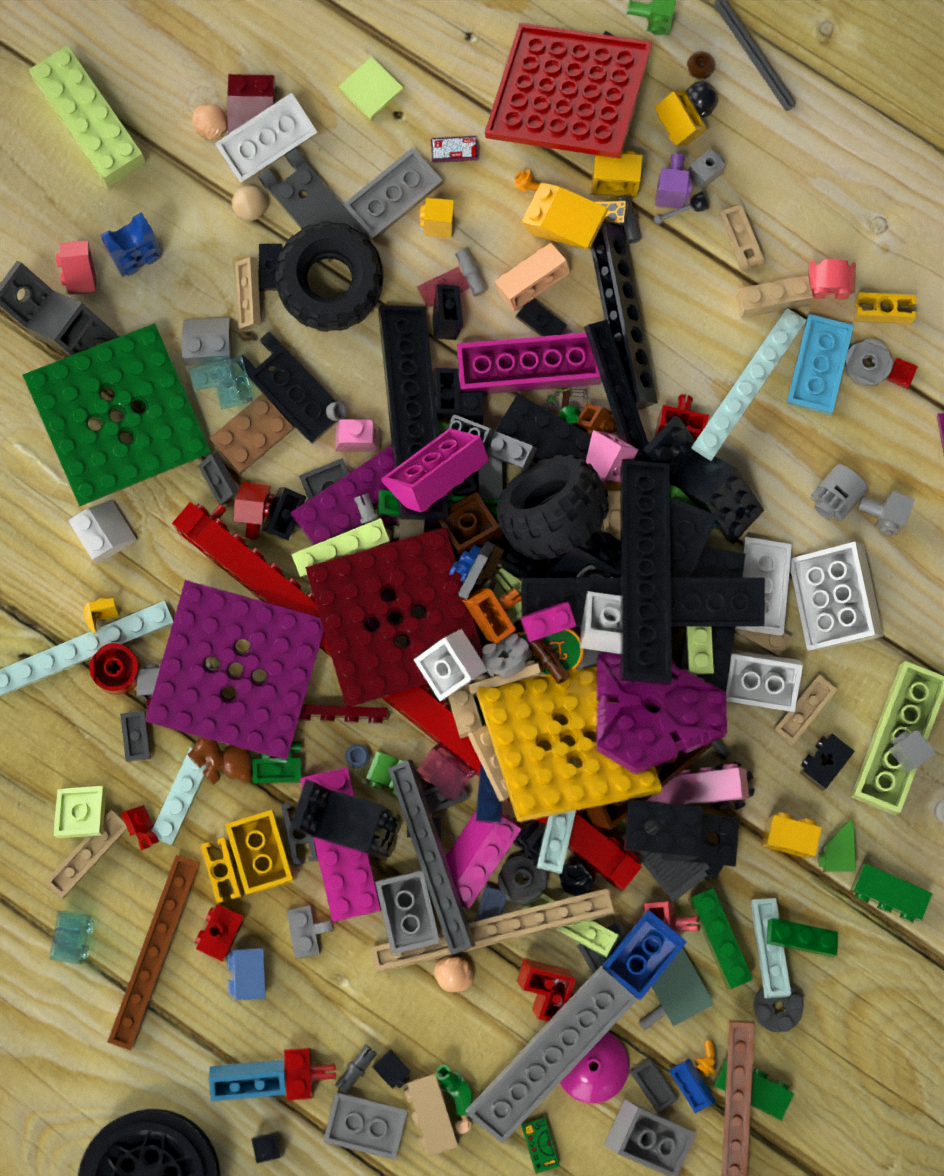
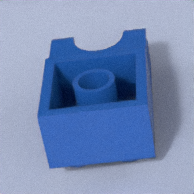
[100,212,162,277]

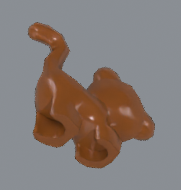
[187,737,253,785]

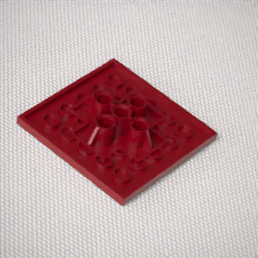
[305,527,483,708]

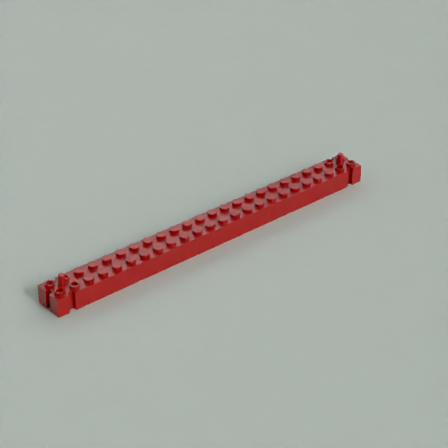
[172,502,642,892]

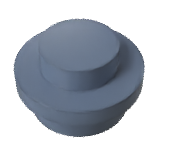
[345,744,370,769]

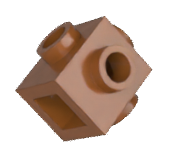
[576,403,616,436]

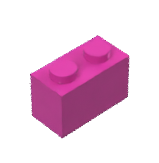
[520,601,576,642]

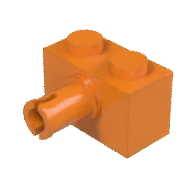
[462,587,522,644]

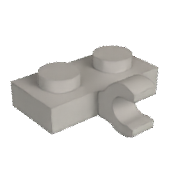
[286,906,333,959]

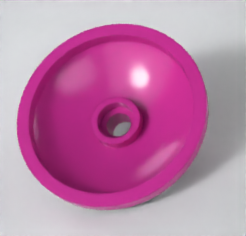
[560,1032,629,1104]

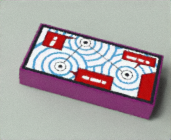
[431,136,478,163]

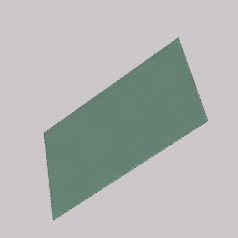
[652,948,714,1027]

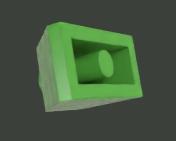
[818,822,856,872]

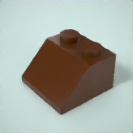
[437,492,504,559]

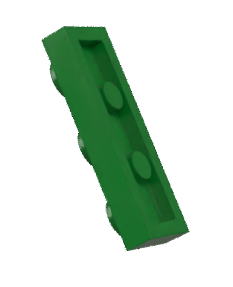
[766,918,838,958]

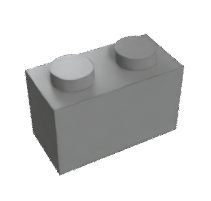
[889,730,936,772]

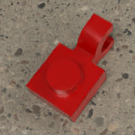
[121,805,159,851]

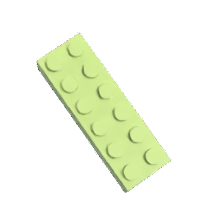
[29,45,146,188]
[850,661,944,815]

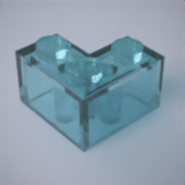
[189,355,253,410]

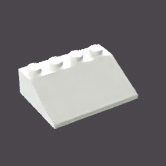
[790,542,883,651]

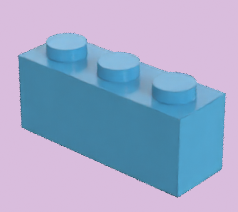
[209,1060,286,1102]

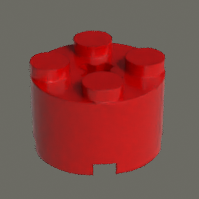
[89,643,142,695]

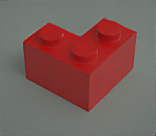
[517,958,576,1022]

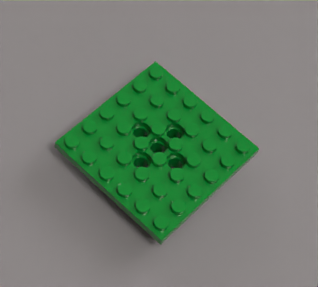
[22,323,211,507]

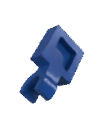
[449,545,481,581]

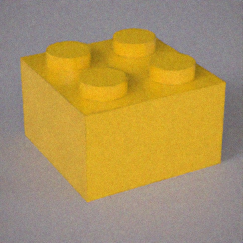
[591,152,642,198]
[761,812,822,859]

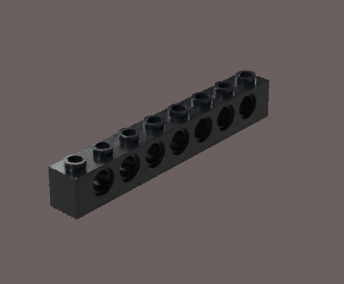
[591,223,658,410]

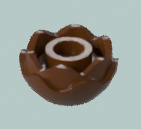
[687,51,715,79]

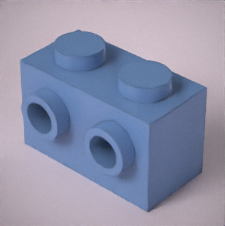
[226,948,265,1000]

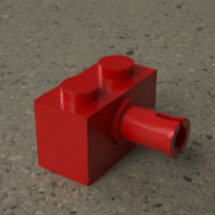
[655,394,709,441]
[234,482,274,539]
[195,904,246,962]
[284,1048,336,1101]

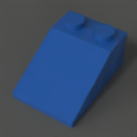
[602,910,687,1000]

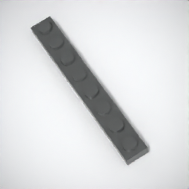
[388,760,476,955]

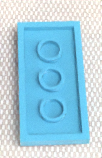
[786,314,854,415]

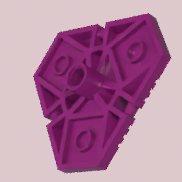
[596,652,727,774]

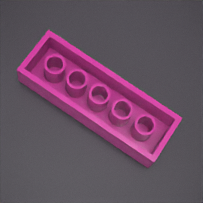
[457,333,601,395]
[300,767,381,922]

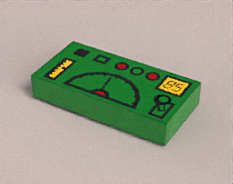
[521,1117,559,1174]

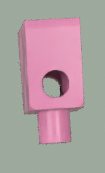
[335,420,380,452]
[586,430,638,487]

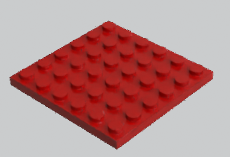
[484,23,653,159]

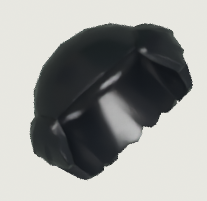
[685,81,718,118]
[559,859,595,896]

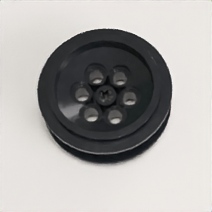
[78,1109,220,1176]

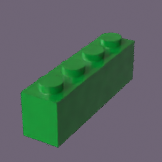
[688,888,753,990]

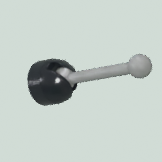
[654,192,709,224]

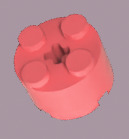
[808,259,856,300]

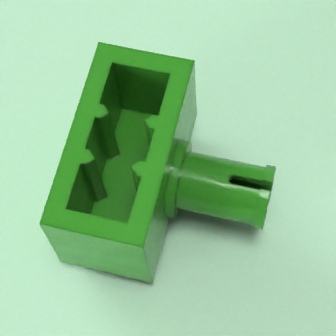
[627,0,676,36]

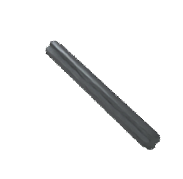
[714,0,796,111]

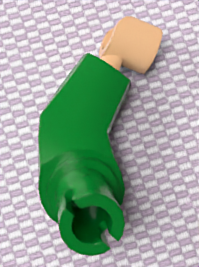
[435,1064,473,1135]

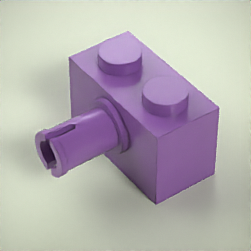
[655,154,693,209]

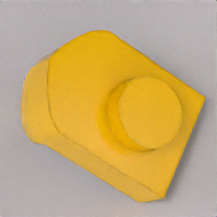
[83,598,119,634]

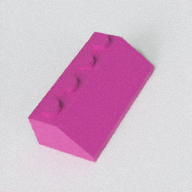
[382,428,489,512]
[446,811,524,910]

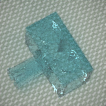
[49,910,94,964]

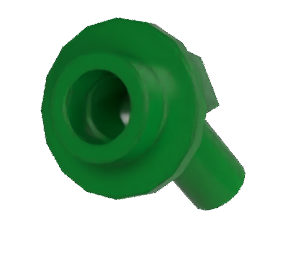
[558,405,581,426]

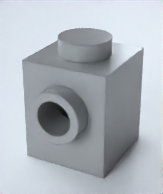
[688,148,726,190]

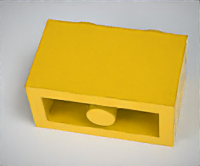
[654,91,707,146]
[420,198,454,238]

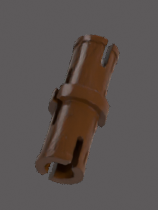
[529,638,570,684]

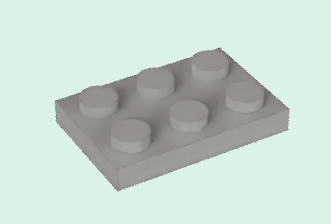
[323,1092,408,1160]

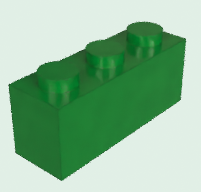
[850,863,933,923]
[712,1058,794,1121]

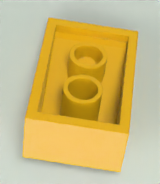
[521,182,609,250]

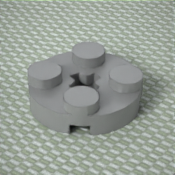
[845,339,893,387]
[482,633,531,678]

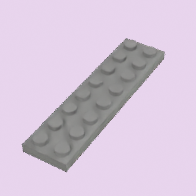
[465,966,638,1144]

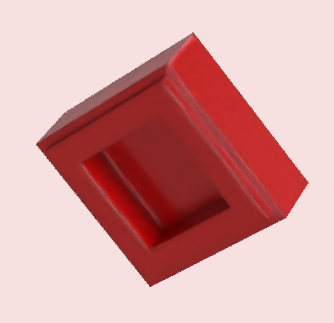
[887,357,918,389]

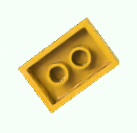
[225,810,295,896]

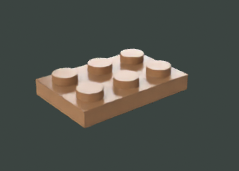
[209,393,294,475]

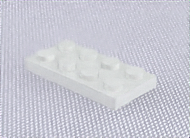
[215,93,318,183]
[735,537,792,636]

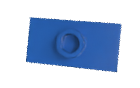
[669,1058,716,1113]

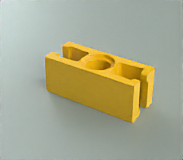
[854,292,917,325]
[200,837,242,904]

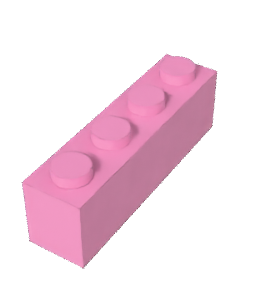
[648,764,749,806]

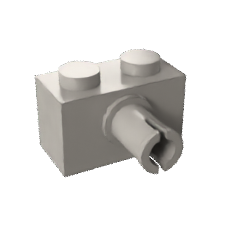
[857,491,915,536]

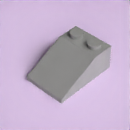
[375,870,440,954]
[604,1099,696,1176]

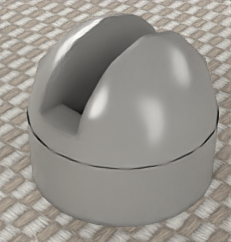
[326,402,347,421]

